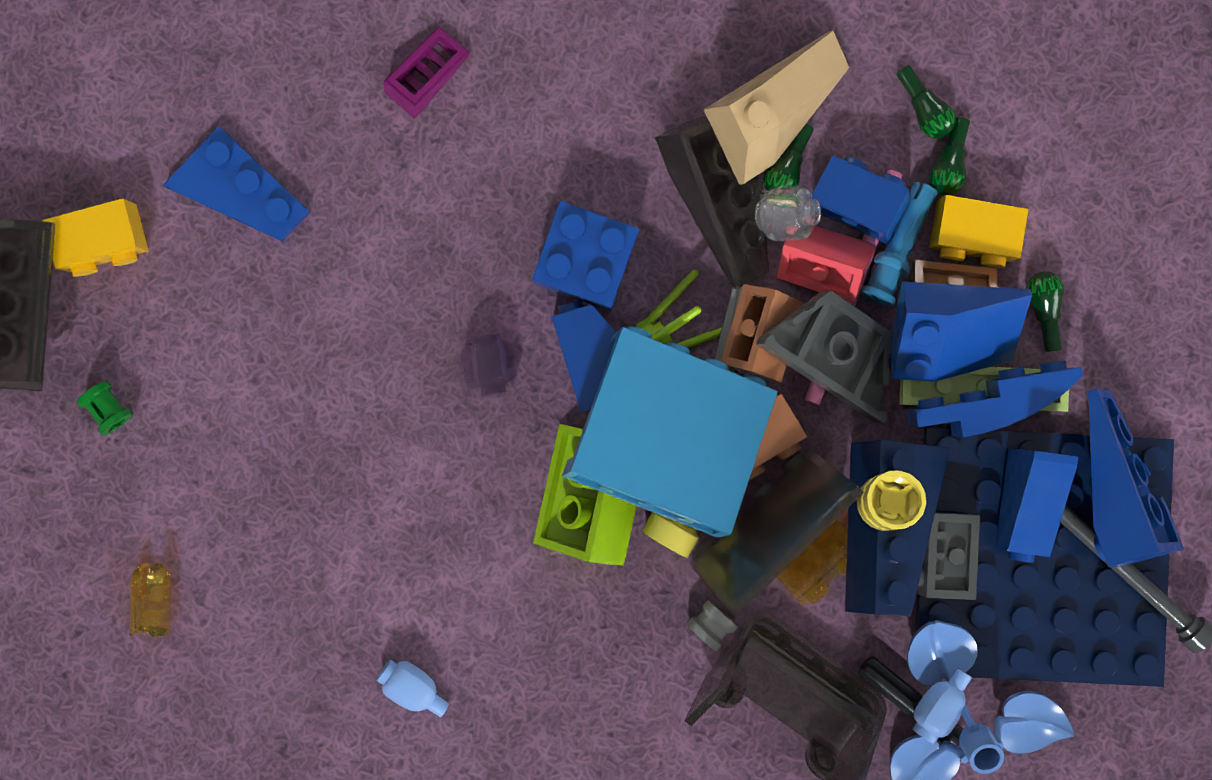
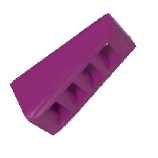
[384,26,469,119]

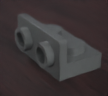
[916,512,980,600]

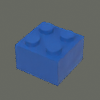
[532,201,639,311]

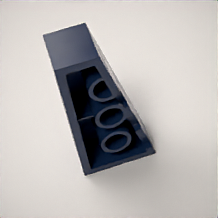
[845,440,950,616]

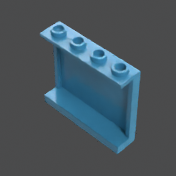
[562,326,778,538]

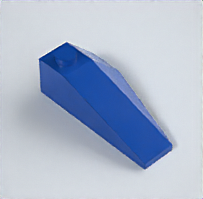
[1088,388,1184,567]

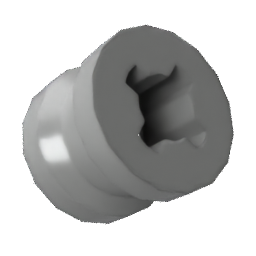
[686,599,739,652]

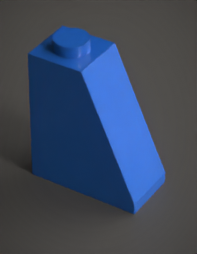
[552,300,617,413]
[995,448,1078,563]

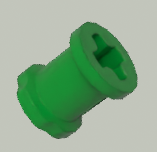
[76,381,133,436]

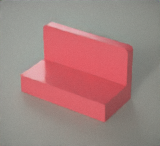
[776,221,876,304]

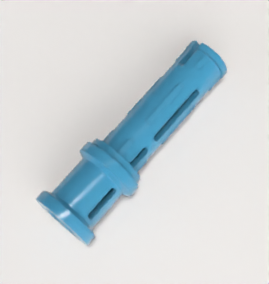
[860,182,938,307]

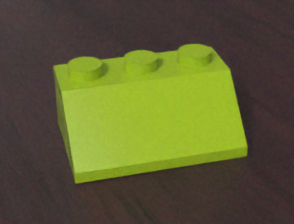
[533,424,637,566]

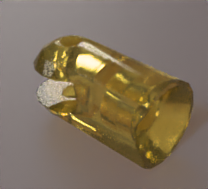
[130,562,171,637]

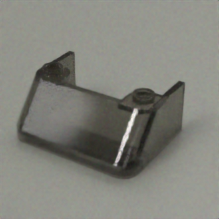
[685,611,887,780]

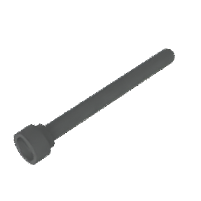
[1060,505,1212,653]

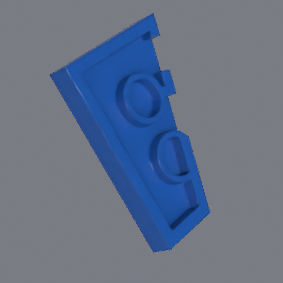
[162,127,311,242]

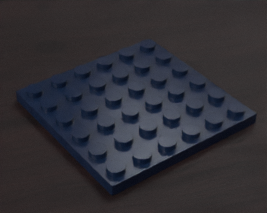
[915,427,1174,687]

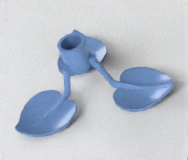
[889,620,1074,780]

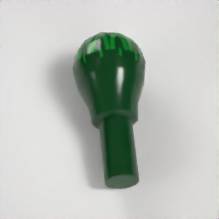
[897,65,956,139]
[929,117,970,195]
[763,124,814,199]
[1026,271,1064,352]

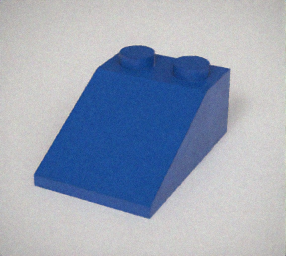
[889,281,1032,382]

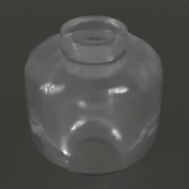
[755,186,821,241]

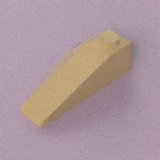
[704,31,849,184]

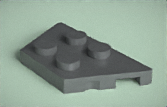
[756,290,892,424]

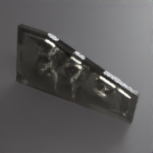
[655,115,769,289]

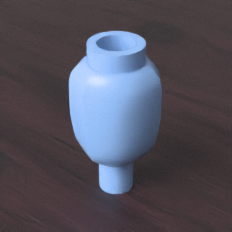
[376,659,449,717]
[913,668,972,744]

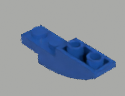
[906,361,1083,438]

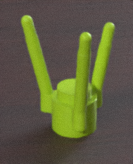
[636,269,722,349]

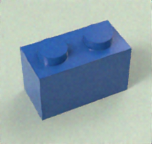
[809,156,910,244]

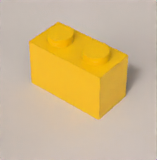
[929,195,1029,268]
[42,198,149,277]

